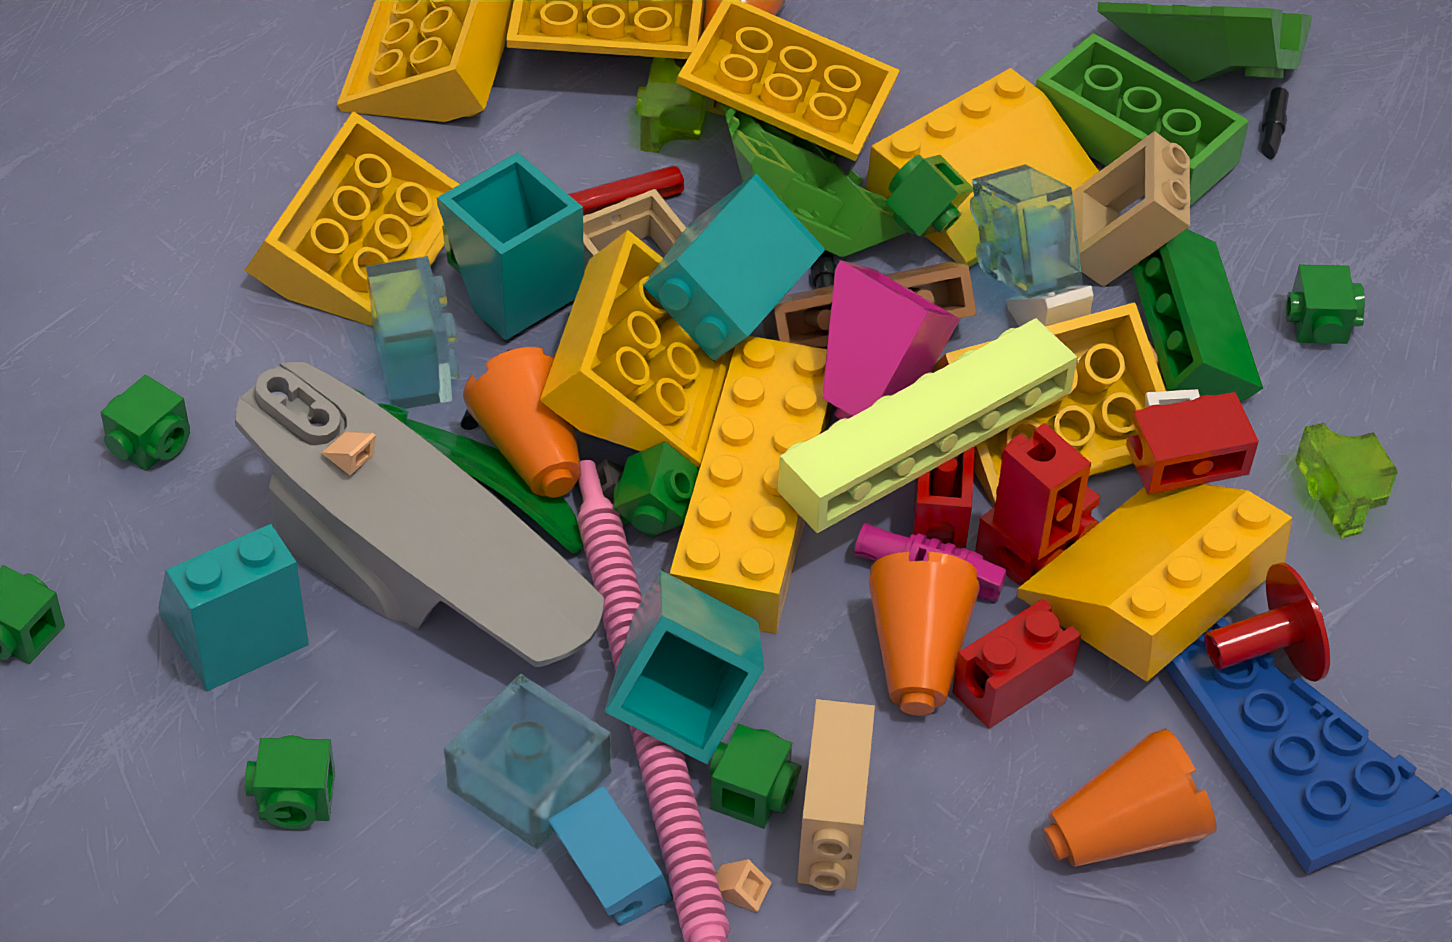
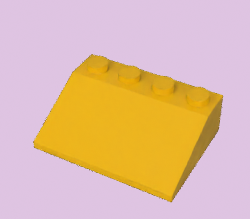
[337,0,514,122]
[507,0,705,59]
[676,0,900,161]
[866,68,1099,267]
[244,111,460,332]
[540,230,735,467]
[931,302,1166,505]
[1017,484,1293,682]

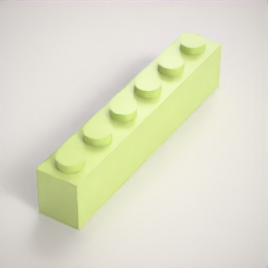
[777,318,1077,533]

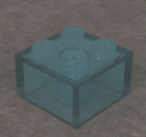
[970,164,1083,299]
[366,256,459,409]
[444,673,611,850]

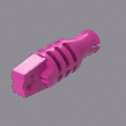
[854,523,1006,602]

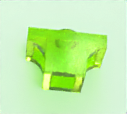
[636,57,707,153]
[1295,422,1398,539]

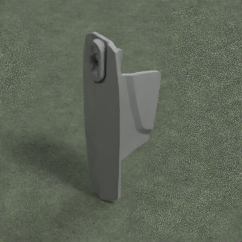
[235,362,604,667]

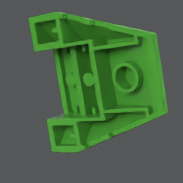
[1097,2,1312,83]
[722,103,907,257]

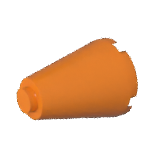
[463,347,581,498]
[868,552,980,716]
[1043,728,1217,867]

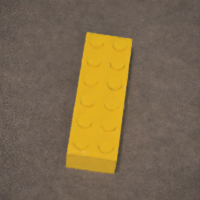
[669,336,834,634]

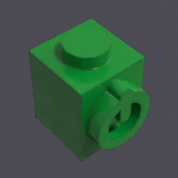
[885,155,975,237]
[1286,264,1365,344]
[100,374,191,471]
[613,441,699,537]
[0,565,65,665]
[709,723,802,829]
[245,735,335,829]

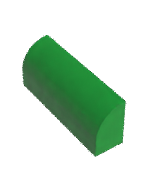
[1131,229,1263,402]

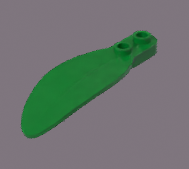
[353,388,583,554]

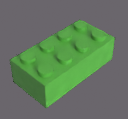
[1036,33,1249,206]

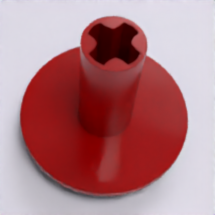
[1204,562,1330,682]

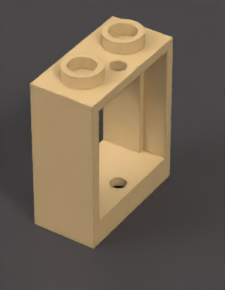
[1068,131,1190,287]
[583,189,686,272]
[797,699,875,891]

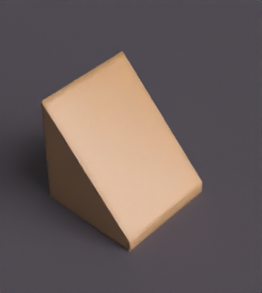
[321,432,376,475]
[716,859,772,912]

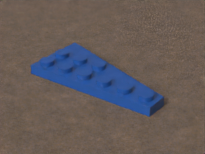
[1165,617,1452,873]

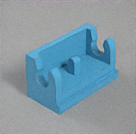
[548,785,673,925]

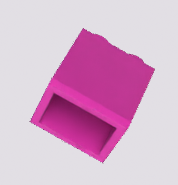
[823,260,960,420]

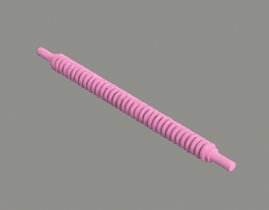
[577,460,730,942]

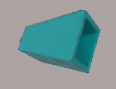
[437,152,584,340]
[643,173,825,361]
[158,524,309,691]
[605,570,765,764]

